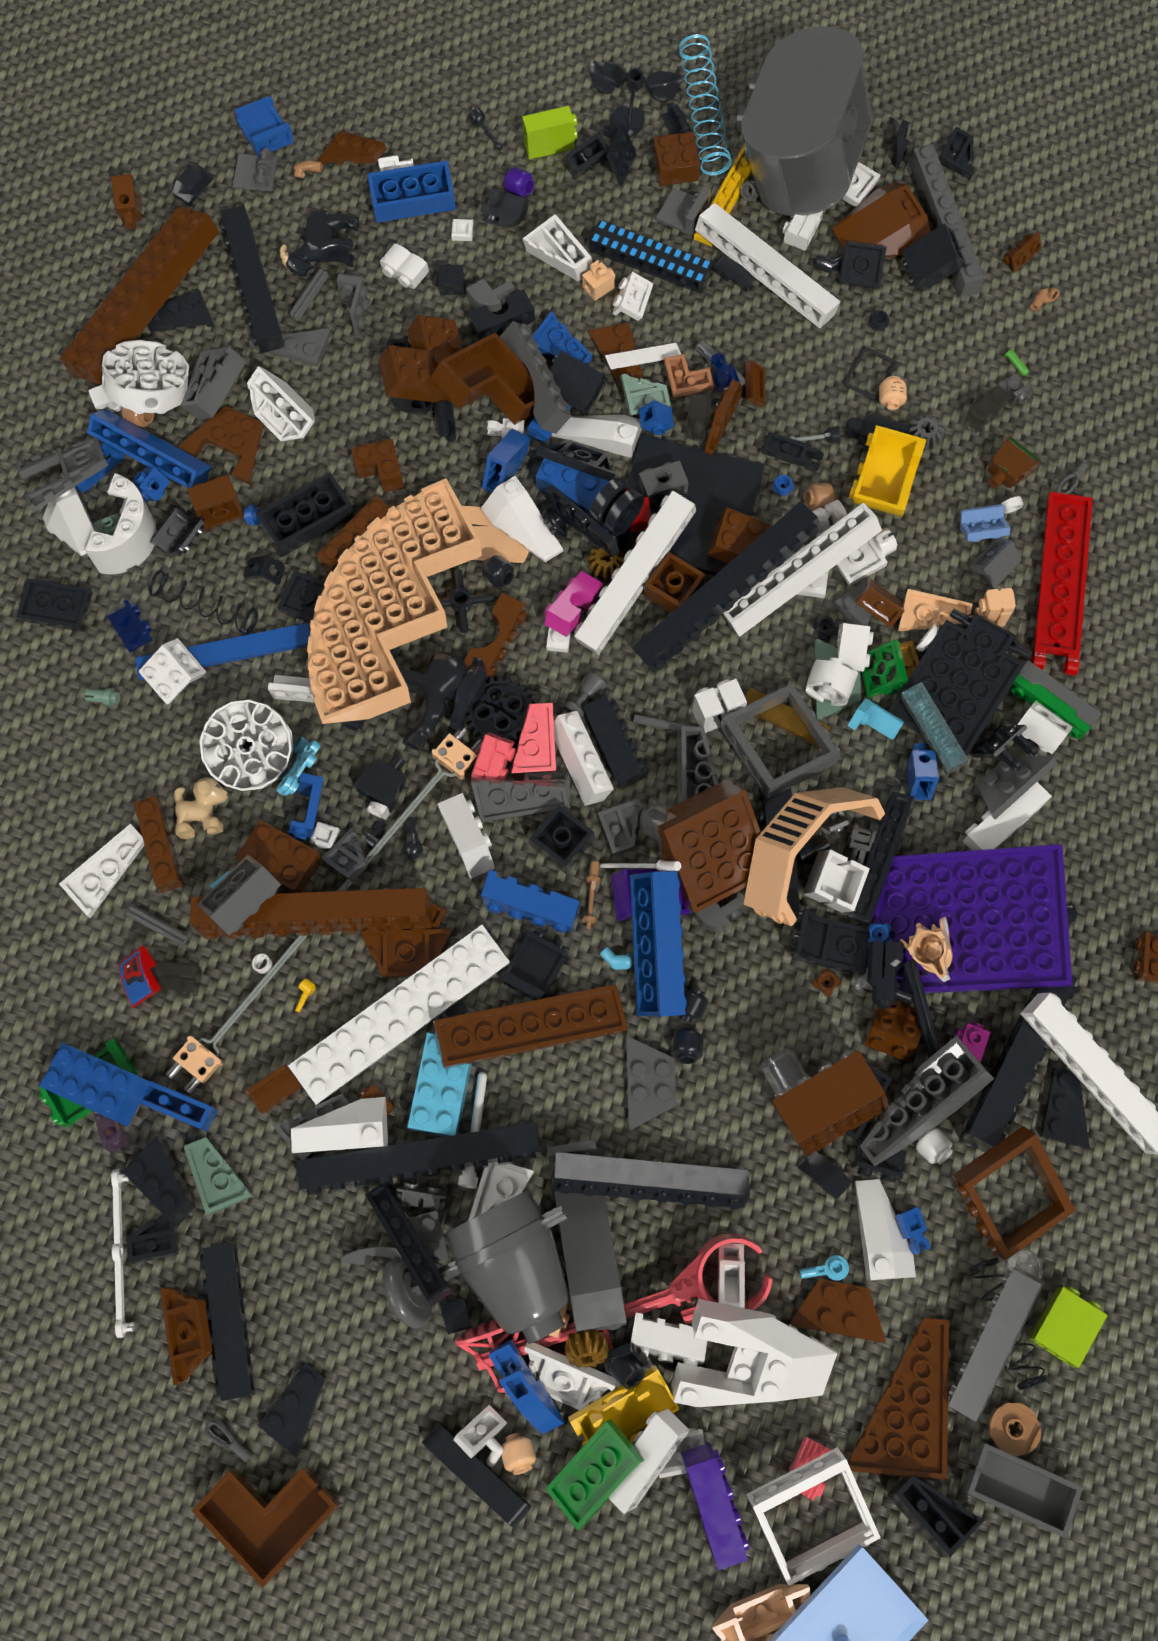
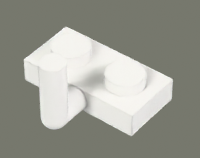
[454,1405,507,1467]

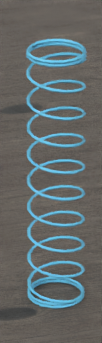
[679,34,732,175]

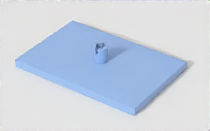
[769,1544,928,1641]

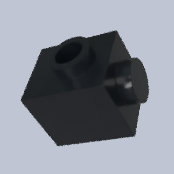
[435,264,465,295]

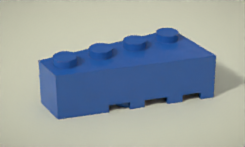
[536,458,610,532]
[481,869,580,933]

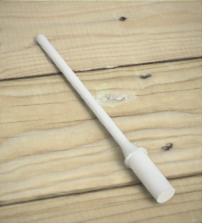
[600,860,681,872]

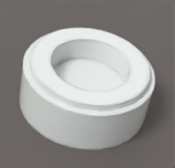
[1001,496,1024,514]

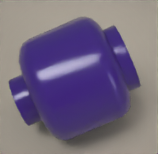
[504,167,534,198]

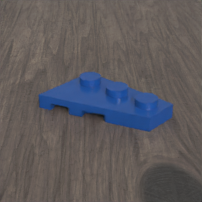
[533,311,592,365]

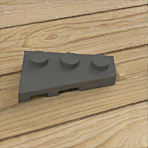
[272,1094,350,1160]

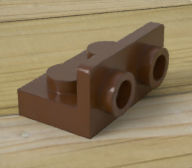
[1134,931,1158,984]

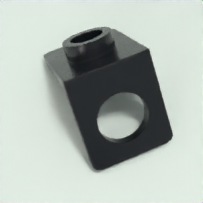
[243,555,285,585]

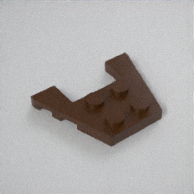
[177,406,264,485]

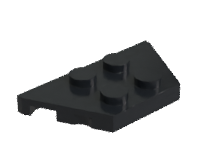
[536,440,616,481]

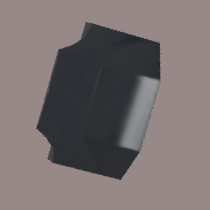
[172,164,214,206]

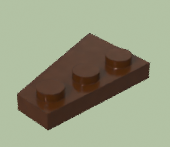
[317,131,387,165]

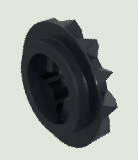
[542,508,568,540]

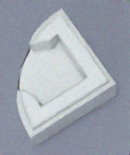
[366,802,390,820]

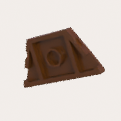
[705,380,743,455]
[361,929,451,978]
[789,1279,886,1343]
[160,1287,212,1386]

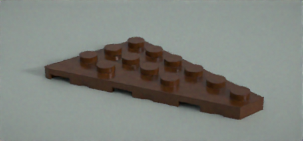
[848,1318,949,1479]

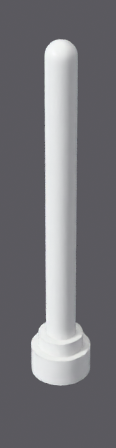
[458,1072,487,1188]

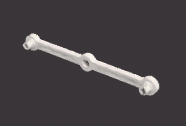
[111,1169,134,1338]

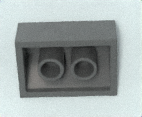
[197,855,281,935]

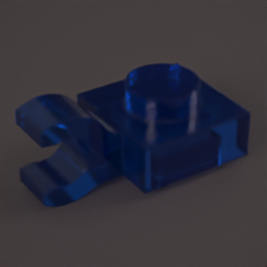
[711,352,740,393]

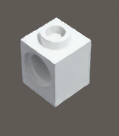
[88,385,122,413]

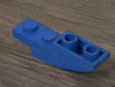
[488,1340,565,1434]

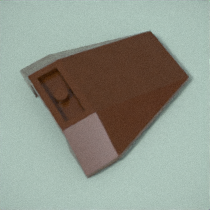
[832,182,931,258]

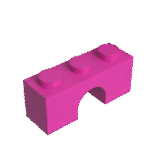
[544,571,604,637]

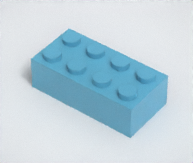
[408,1033,472,1137]

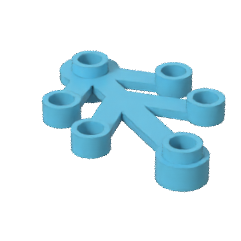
[276,736,321,796]

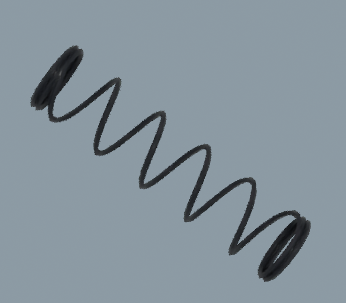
[148,570,258,635]
[969,1257,1049,1390]

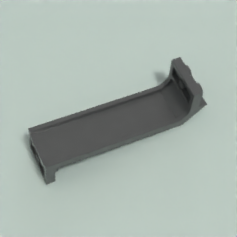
[547,1140,627,1332]

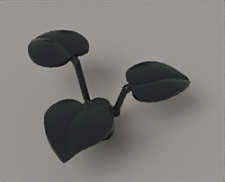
[590,60,683,137]

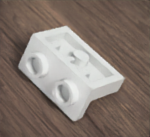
[612,272,653,321]

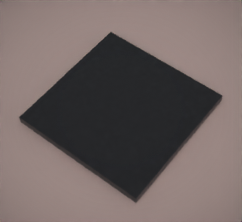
[615,435,765,575]

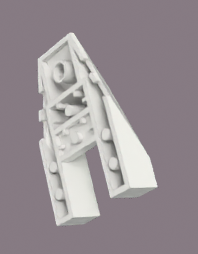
[671,1299,837,1407]

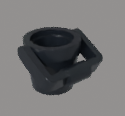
[603,1343,648,1389]

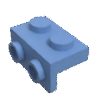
[960,504,1011,542]

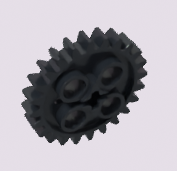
[465,675,536,742]

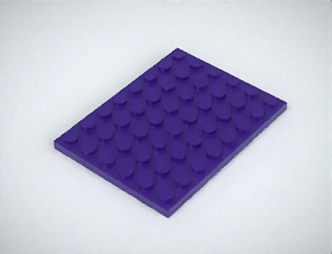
[874,844,1073,993]

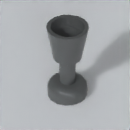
[563,672,607,719]

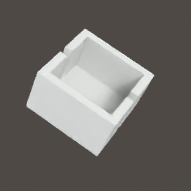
[692,679,747,733]
[803,850,870,913]

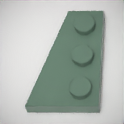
[183,1137,254,1215]

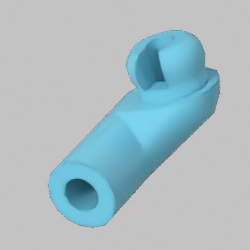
[600,947,634,970]

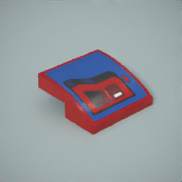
[119,945,161,1008]

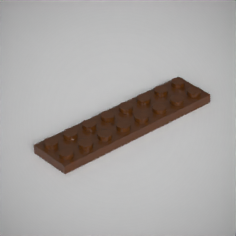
[433,984,628,1069]

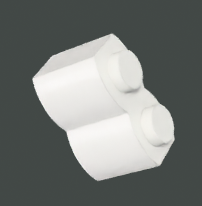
[380,244,429,289]

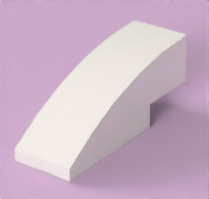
[718,1243,745,1308]

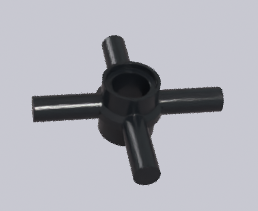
[438,570,494,633]

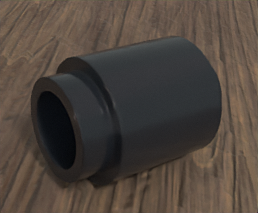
[796,835,831,865]

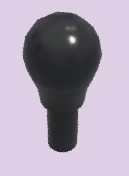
[403,817,423,860]

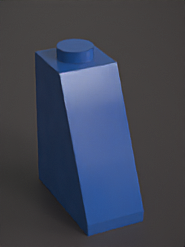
[482,429,530,493]

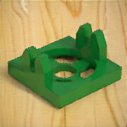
[862,639,908,698]

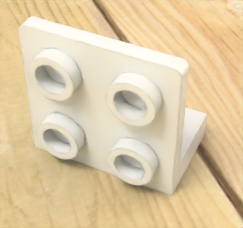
[139,638,206,704]

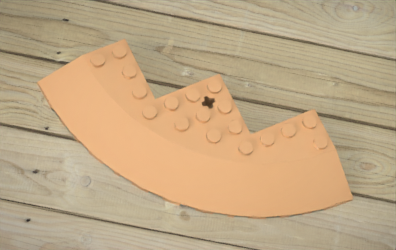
[307,478,482,724]

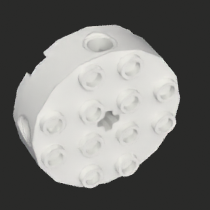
[102,340,189,414]
[199,700,294,791]

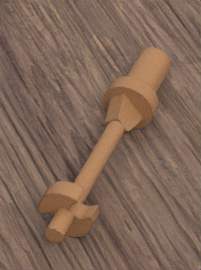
[582,861,600,929]

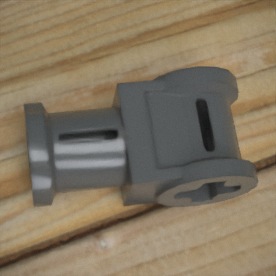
[848,823,877,866]

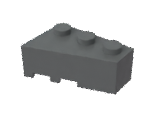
[181,347,247,420]

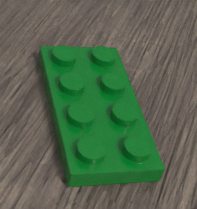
[546,1419,644,1531]

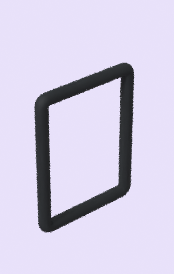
[843,347,897,400]

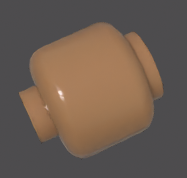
[122,407,154,428]
[804,483,837,511]

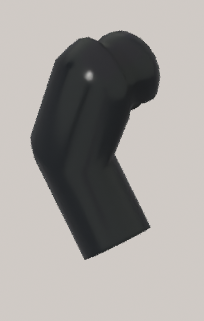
[813,255,843,273]

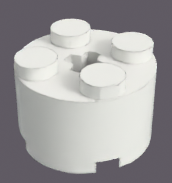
[806,657,858,706]

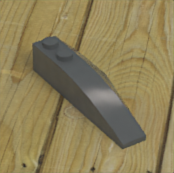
[860,1036,995,1166]

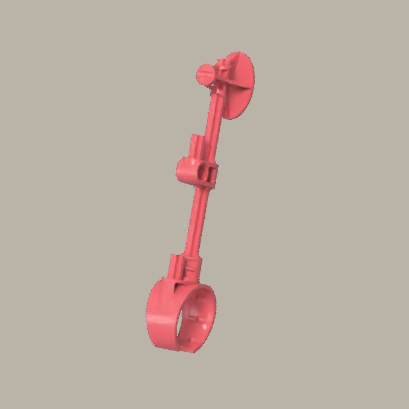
[454,1233,772,1393]

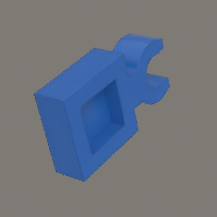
[895,1207,930,1254]

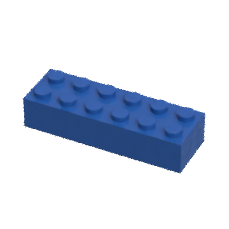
[630,871,687,1017]

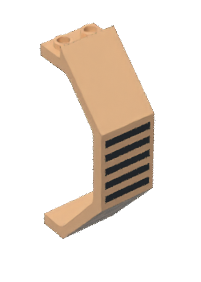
[743,787,885,926]

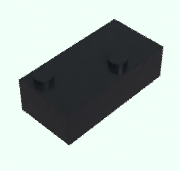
[255,472,354,558]

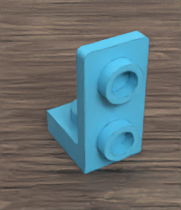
[848,699,904,740]

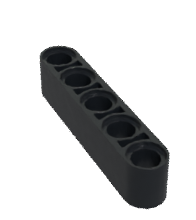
[422,1422,532,1528]

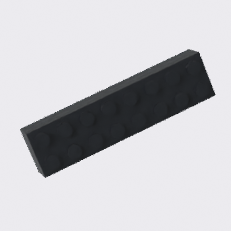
[959,976,1078,1153]

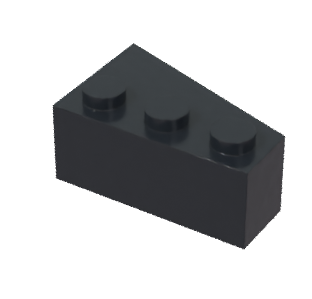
[122,1135,196,1225]
[887,1476,985,1557]

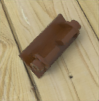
[1002,231,1041,273]

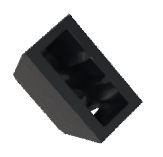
[353,755,407,813]

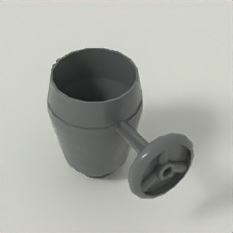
[382,1190,569,1344]

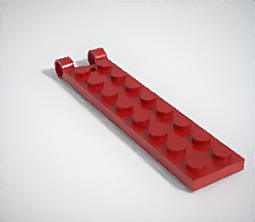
[1031,492,1093,676]

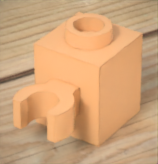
[582,260,615,301]

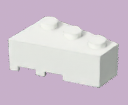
[438,793,495,879]

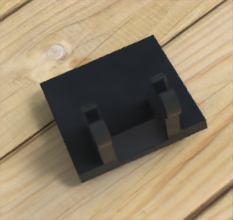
[602,124,636,185]
[971,724,1038,771]

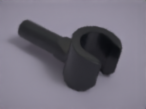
[365,818,385,850]

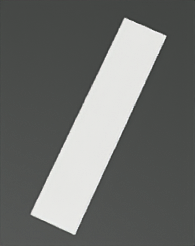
[605,343,681,369]

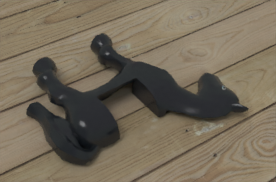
[341,646,488,751]

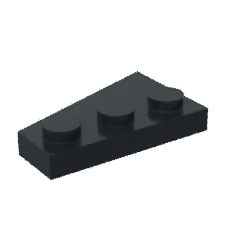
[1040,1067,1090,1150]
[258,1362,326,1458]

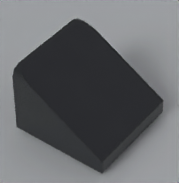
[441,1298,472,1335]

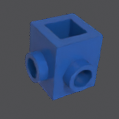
[134,467,170,502]

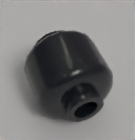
[482,555,514,588]
[679,986,708,1023]
[672,1027,704,1064]

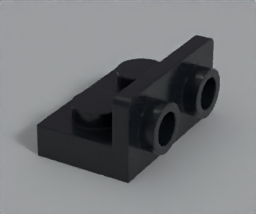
[852,1139,906,1183]

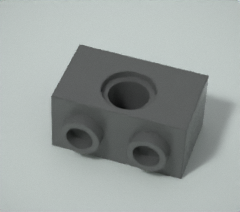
[639,461,689,504]

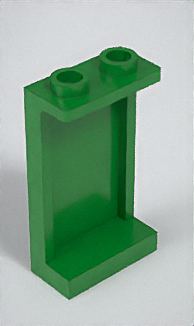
[38,1039,139,1128]

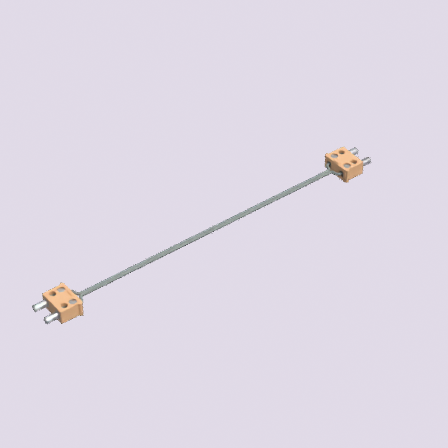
[166,728,482,1094]

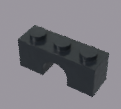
[468,289,535,341]

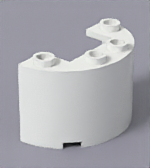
[85,474,157,574]

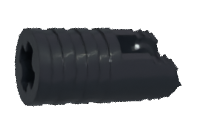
[434,401,457,442]

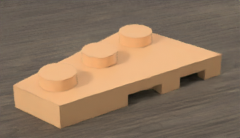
[898,589,972,631]

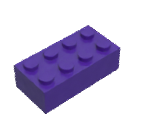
[680,1443,750,1570]

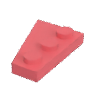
[510,703,556,773]

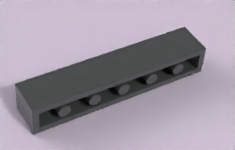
[948,1266,1045,1422]

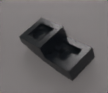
[893,120,910,169]
[712,253,756,292]
[798,1151,852,1201]

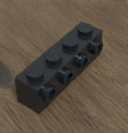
[582,695,647,789]

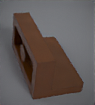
[855,578,905,628]
[245,1064,303,1115]

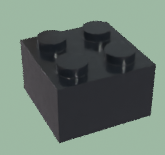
[530,805,595,874]

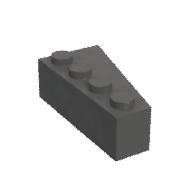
[677,726,718,804]

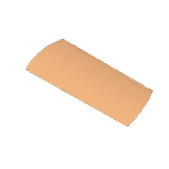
[462,506,529,563]

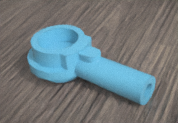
[799,1255,849,1281]

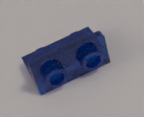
[107,599,153,653]

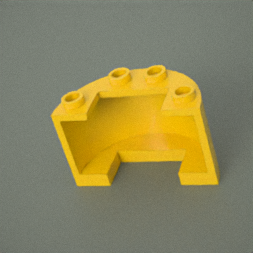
[849,425,927,517]

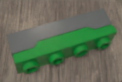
[1010,660,1102,741]

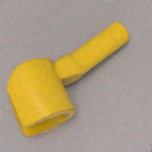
[295,979,316,1013]

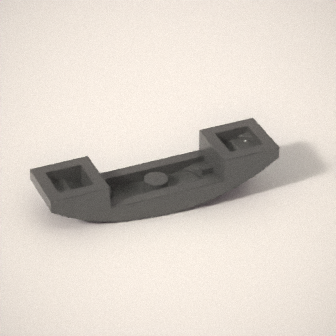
[341,1246,442,1268]

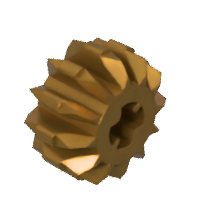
[588,546,625,580]
[565,1329,608,1368]

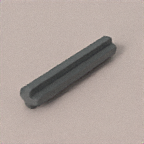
[289,268,328,321]
[126,905,189,946]

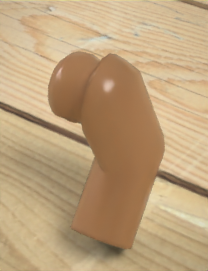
[293,160,323,178]
[1030,288,1060,312]

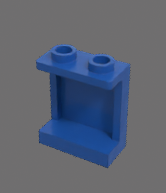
[235,96,294,157]
[288,773,324,842]

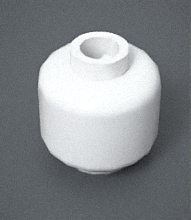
[916,1128,953,1164]

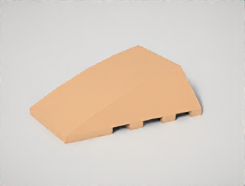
[711,1584,810,1641]

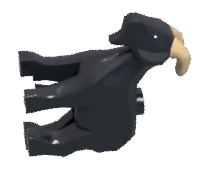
[279,210,359,277]

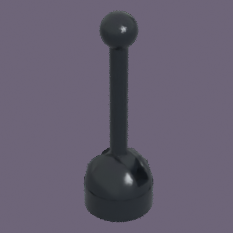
[468,108,503,151]

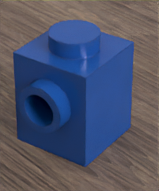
[639,400,674,435]

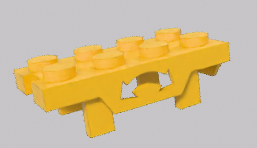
[568,1365,679,1446]

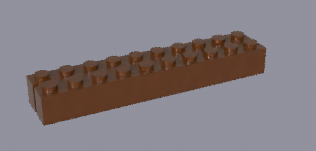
[59,206,219,385]
[190,888,432,940]

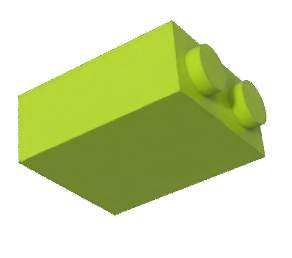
[522,106,578,160]
[1029,1286,1108,1368]

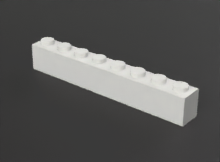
[695,203,841,328]
[574,491,696,655]
[723,503,882,637]
[1020,993,1158,1155]

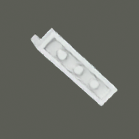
[268,675,314,702]

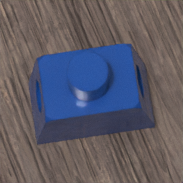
[907,743,939,800]

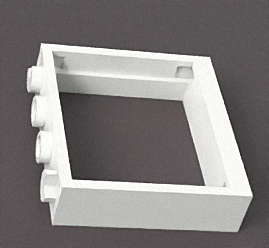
[746,1447,880,1586]

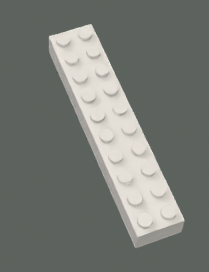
[288,925,510,1105]

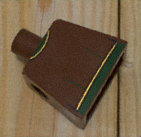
[111,174,143,230]
[988,435,1041,489]

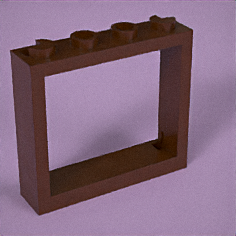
[952,1126,1076,1261]

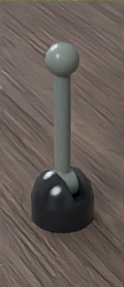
[789,426,840,444]

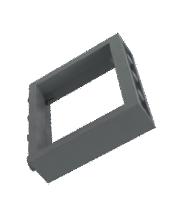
[721,684,840,799]

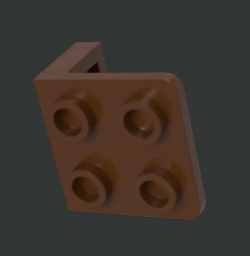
[864,1001,921,1062]

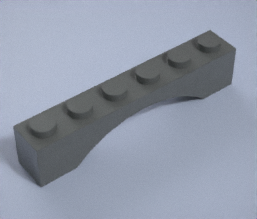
[500,321,572,434]

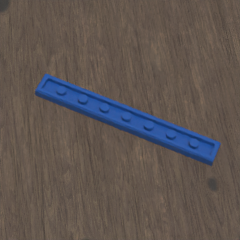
[135,623,310,680]

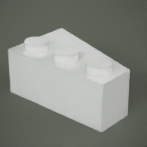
[523,214,593,282]
[630,1312,707,1367]

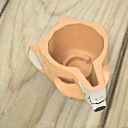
[900,917,953,982]

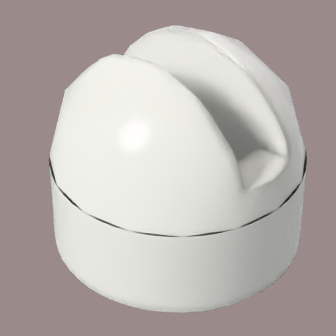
[252,954,273,974]

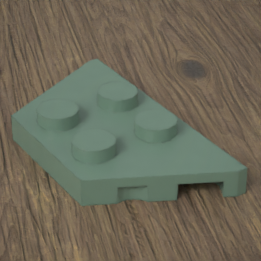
[814,639,861,721]

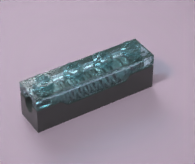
[901,682,968,776]

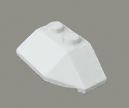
[247,366,315,442]

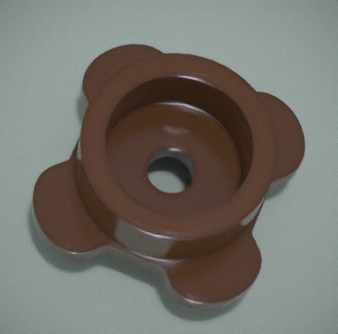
[813,969,841,997]

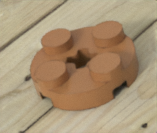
[988,1402,1041,1456]

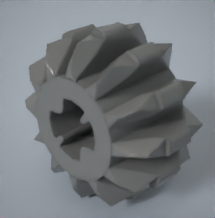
[907,414,944,452]

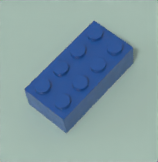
[368,161,456,223]
[39,1043,151,1127]

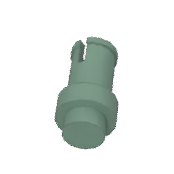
[84,688,120,706]

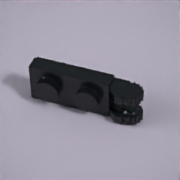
[761,432,824,471]

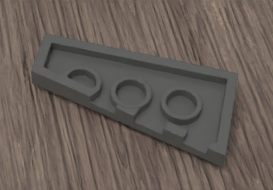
[471,778,570,822]

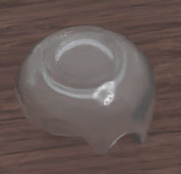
[1003,1249,1043,1279]

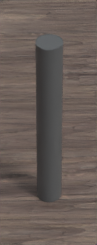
[633,714,697,732]

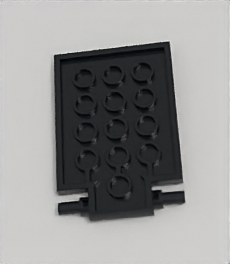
[888,608,1033,758]

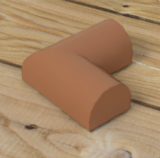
[664,354,714,398]

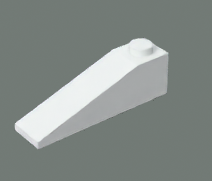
[552,415,642,458]
[481,476,563,562]
[43,487,96,556]
[291,1097,388,1153]
[855,1179,916,1281]

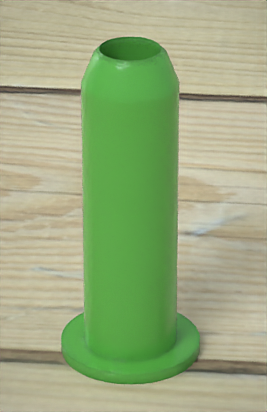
[1004,348,1029,376]

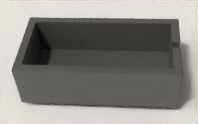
[962,1442,1083,1539]

